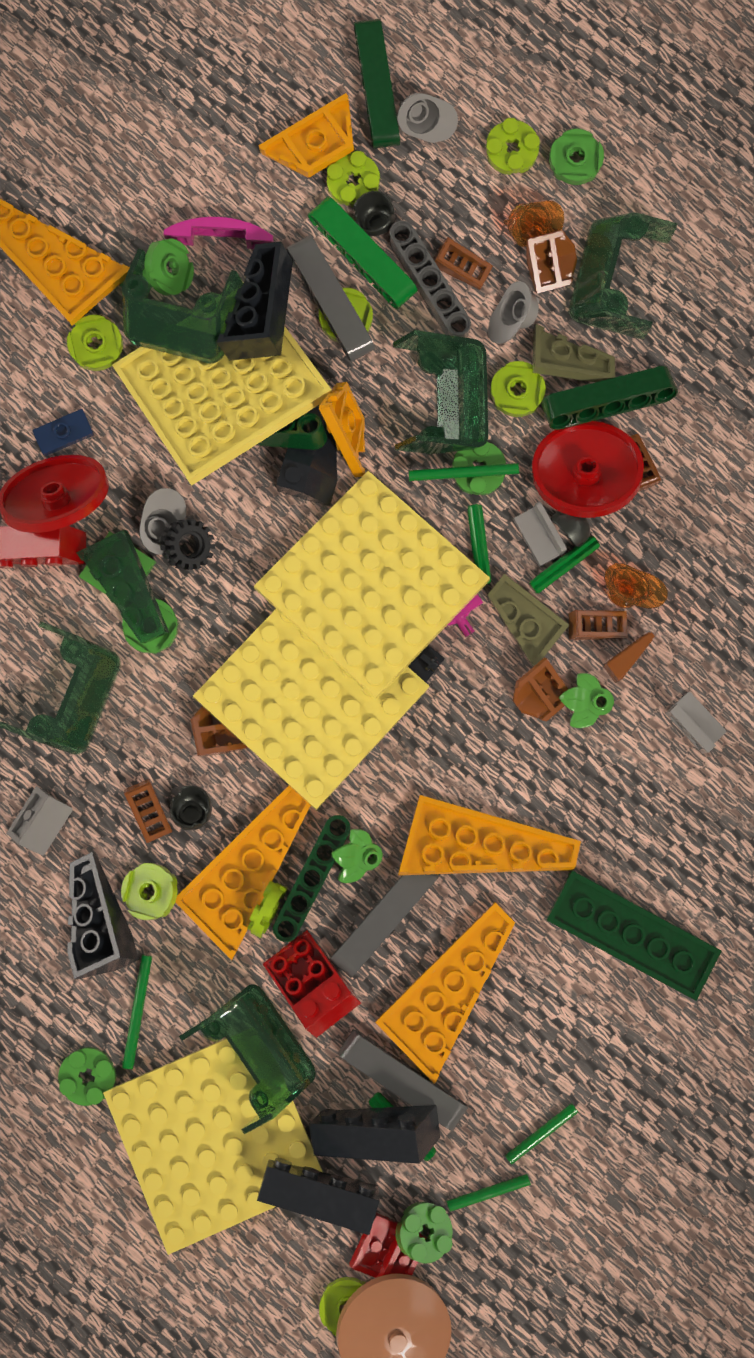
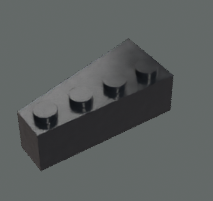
[216,241,293,361]
[309,1105,440,1164]
[257,1158,380,1235]

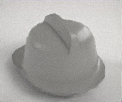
[397,93,458,143]
[488,281,539,344]
[139,488,186,555]

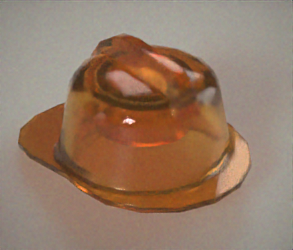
[504,200,564,247]
[604,563,668,609]

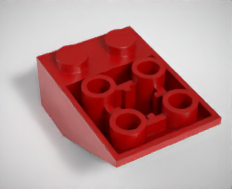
[263,930,361,1038]

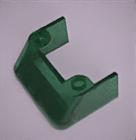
[568,212,678,340]
[122,248,243,364]
[393,330,488,454]
[0,621,121,755]
[179,984,316,1134]

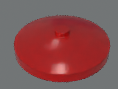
[532,421,644,518]
[0,455,109,533]

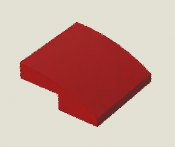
[349,1212,427,1278]

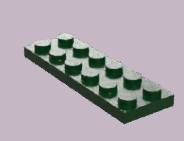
[545,870,722,1001]

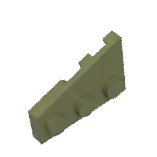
[533,324,615,382]
[486,574,569,667]

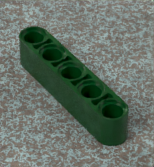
[354,18,400,149]
[541,366,678,430]
[257,413,327,450]
[273,815,351,942]

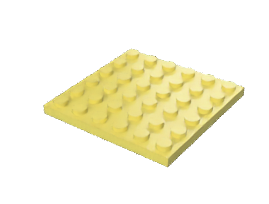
[112,282,332,486]
[254,471,490,699]
[193,609,430,810]
[103,1023,323,1255]

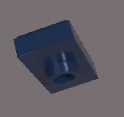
[32,409,94,457]

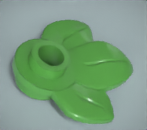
[559,673,614,728]
[331,829,383,883]

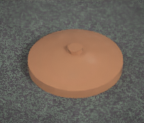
[336,1274,451,1358]

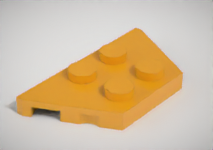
[258,93,354,178]
[319,382,365,477]

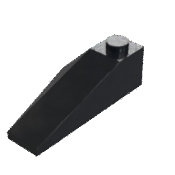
[276,405,338,507]
[67,852,139,979]

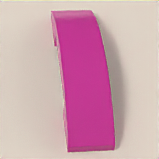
[164,217,274,249]

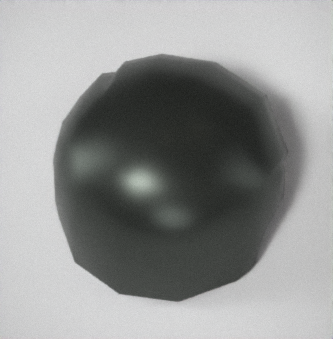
[354,190,395,236]
[550,511,590,547]
[170,786,212,830]

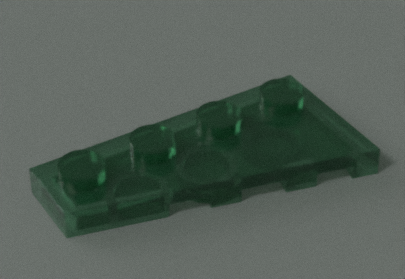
[76,530,169,643]

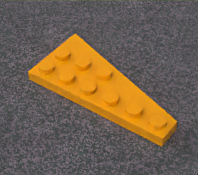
[0,199,133,326]
[175,786,311,960]
[398,795,581,875]
[375,902,515,1084]

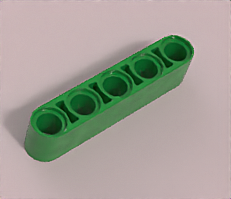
[308,196,418,310]

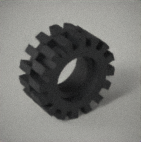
[160,520,215,570]

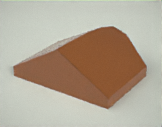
[526,230,577,293]
[512,657,568,722]
[190,706,248,756]

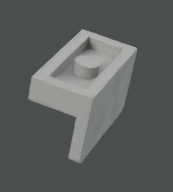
[513,501,567,567]
[665,692,726,754]
[6,786,73,856]

